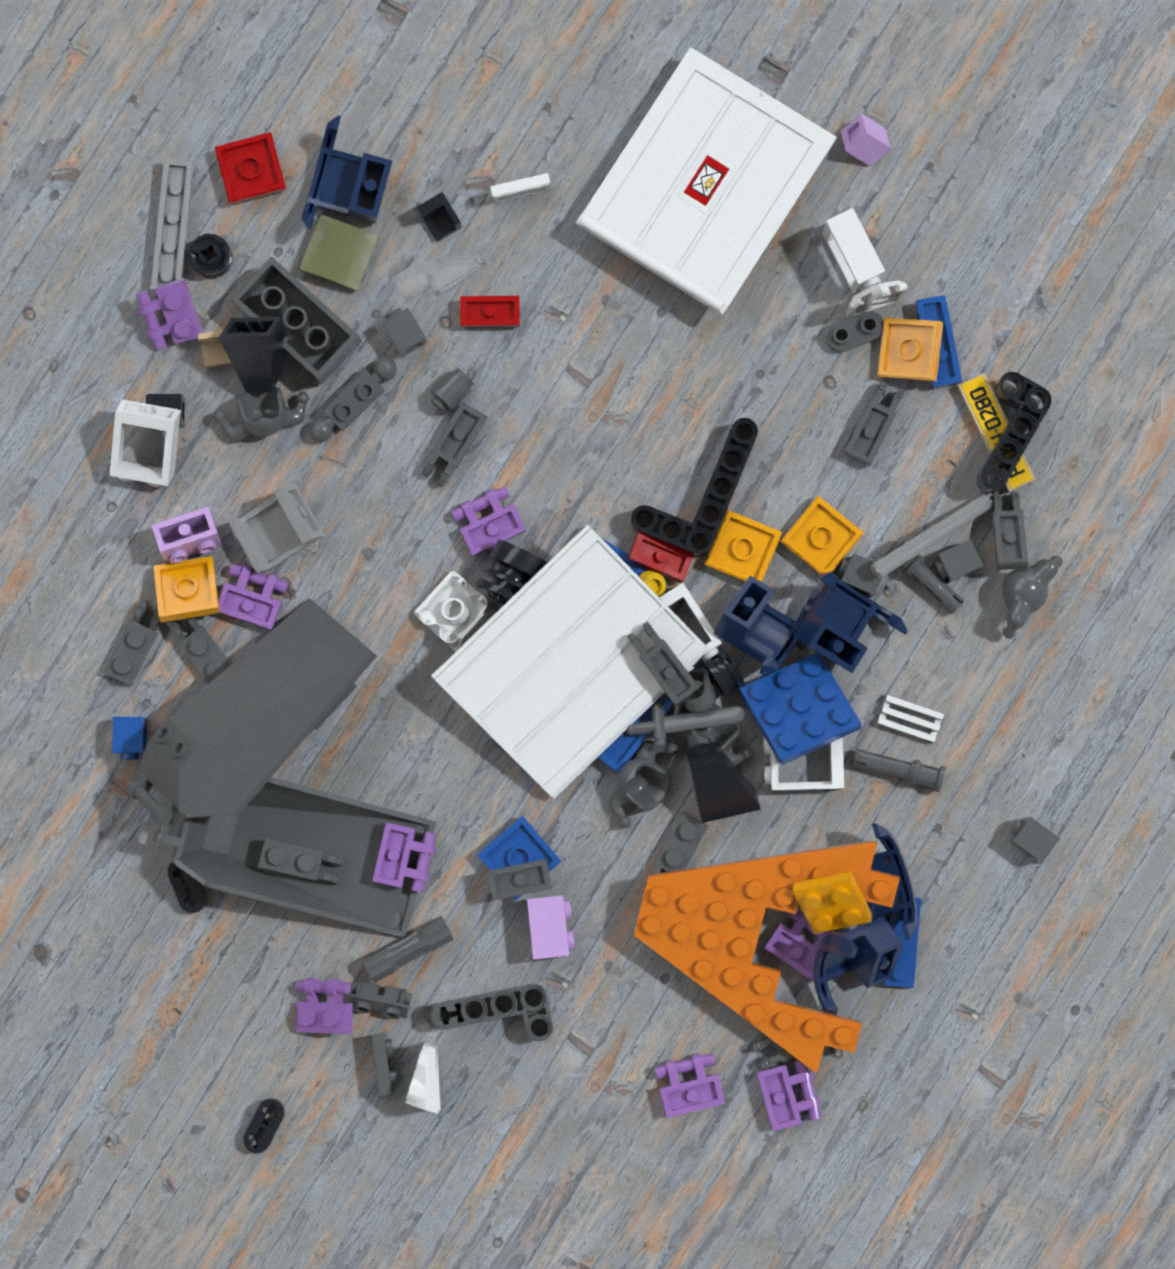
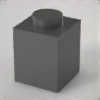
[382,307,427,357]
[934,539,984,583]
[837,553,882,598]
[1009,817,1060,863]

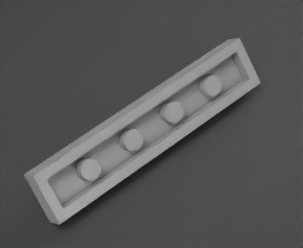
[150,159,195,300]

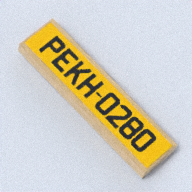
[957,373,1036,493]

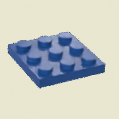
[739,652,862,766]

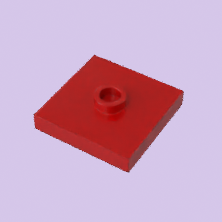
[214,132,287,205]

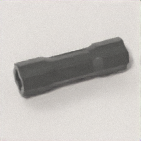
[362,916,454,983]

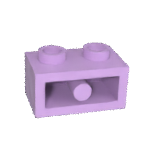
[151,506,222,563]
[527,895,575,960]

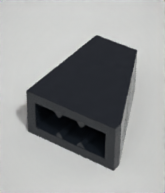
[219,317,284,393]
[686,742,761,823]

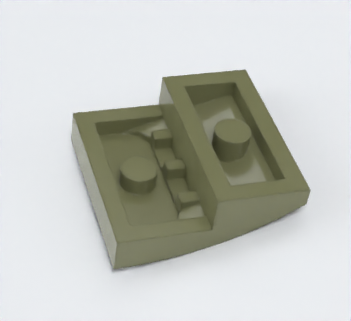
[298,215,378,292]

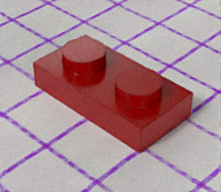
[460,296,520,328]
[627,531,693,583]

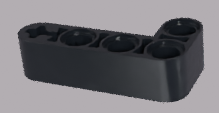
[976,372,1052,494]

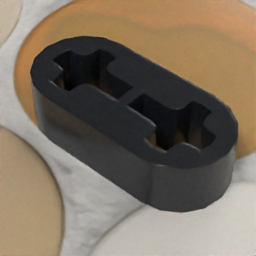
[167,862,208,913]
[243,1098,286,1154]

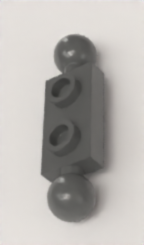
[309,357,397,442]

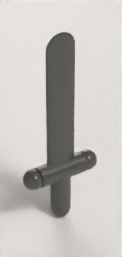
[627,703,745,749]

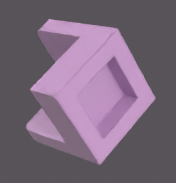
[841,113,891,166]

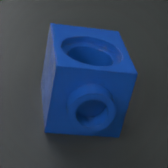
[112,717,147,760]

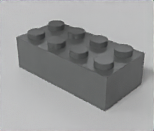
[231,256,362,385]

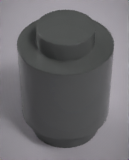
[430,368,474,412]

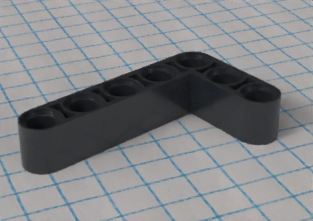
[631,417,758,557]

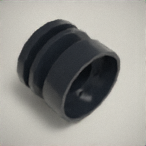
[475,539,548,605]

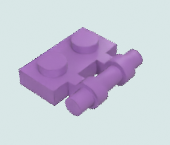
[136,279,204,349]
[451,486,527,557]
[219,564,289,630]
[372,822,437,893]
[764,909,834,981]
[295,978,353,1034]
[654,1053,725,1118]
[756,1060,822,1132]

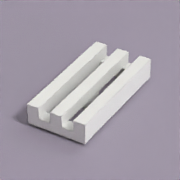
[490,173,551,203]
[877,695,944,743]

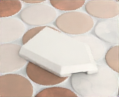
[845,280,908,318]

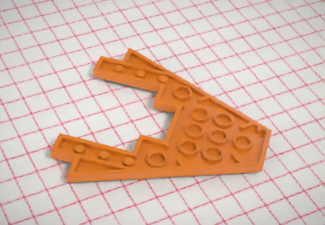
[634,841,900,1072]

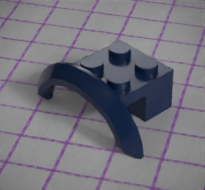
[301,115,392,230]
[793,571,907,673]
[714,575,819,675]
[866,823,917,940]
[813,916,903,1015]

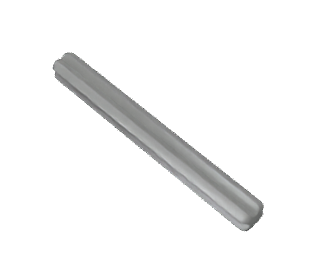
[870,494,994,579]

